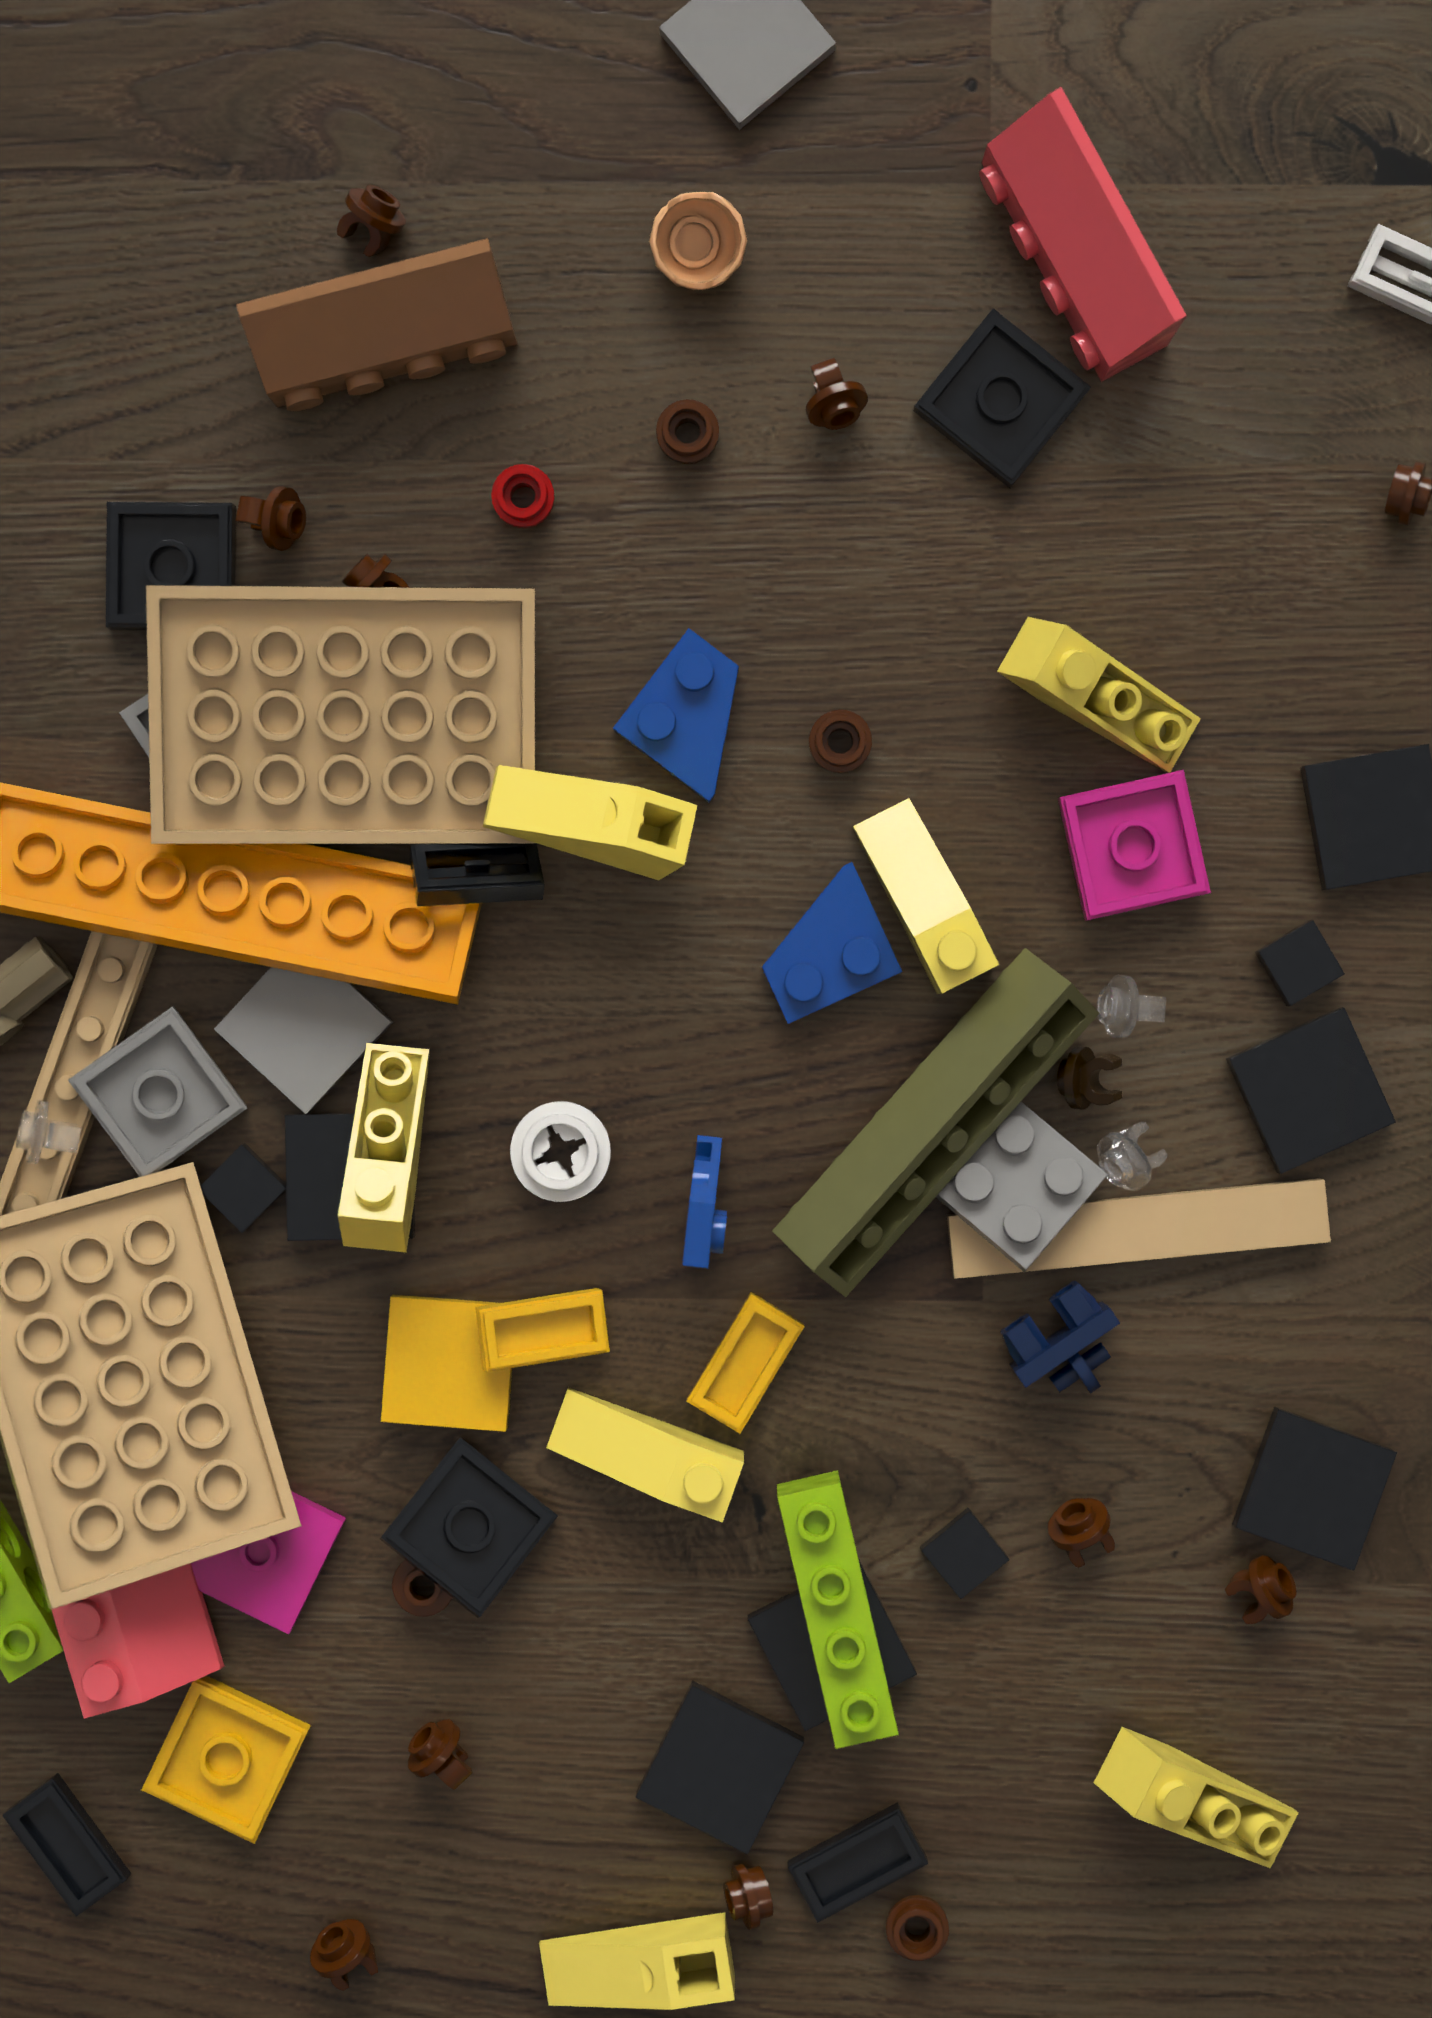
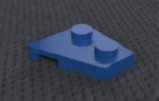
[613,628,739,803]
[762,862,902,1024]
[682,1135,727,1268]

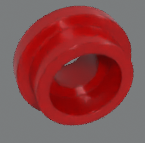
[491,464,555,528]

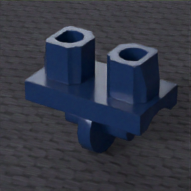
[1000,1281,1120,1394]

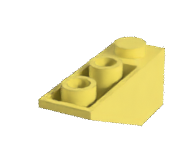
[997,617,1201,773]
[482,765,697,880]
[338,1043,430,1252]
[1093,1727,1299,1868]
[539,1912,735,2010]

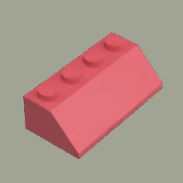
[979,87,1187,382]
[51,1563,224,1719]

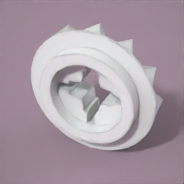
[510,1101,611,1202]

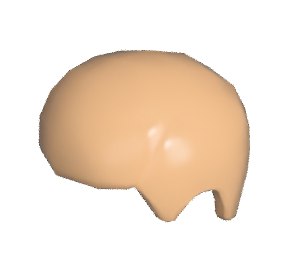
[649,192,748,290]

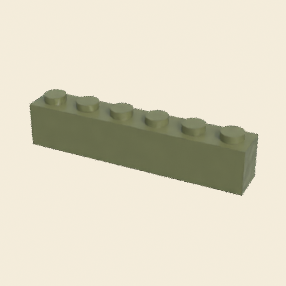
[772,948,1100,1297]

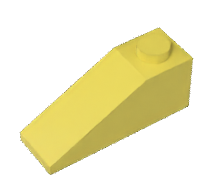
[853,798,999,994]
[546,1388,744,1523]

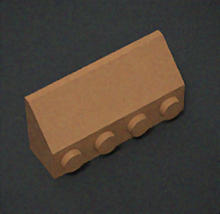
[236,238,518,411]

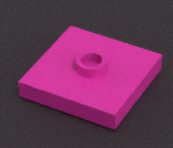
[1058,770,1211,921]
[191,1491,346,1635]

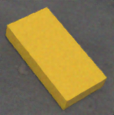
[475,1288,610,1372]
[686,1292,805,1434]

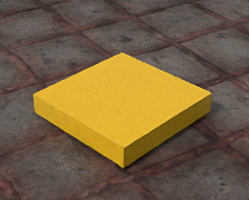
[381,1295,512,1432]
[141,1675,311,1844]

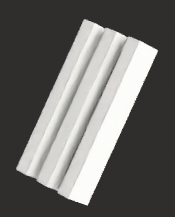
[1348,224,1432,325]

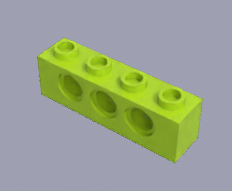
[777,1470,899,1749]
[0,1500,64,1684]

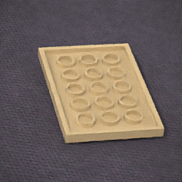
[146,585,535,844]
[0,1162,301,1609]

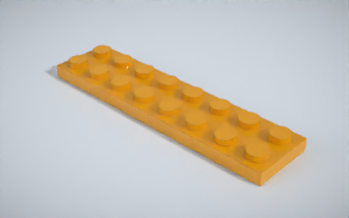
[0,782,482,1005]

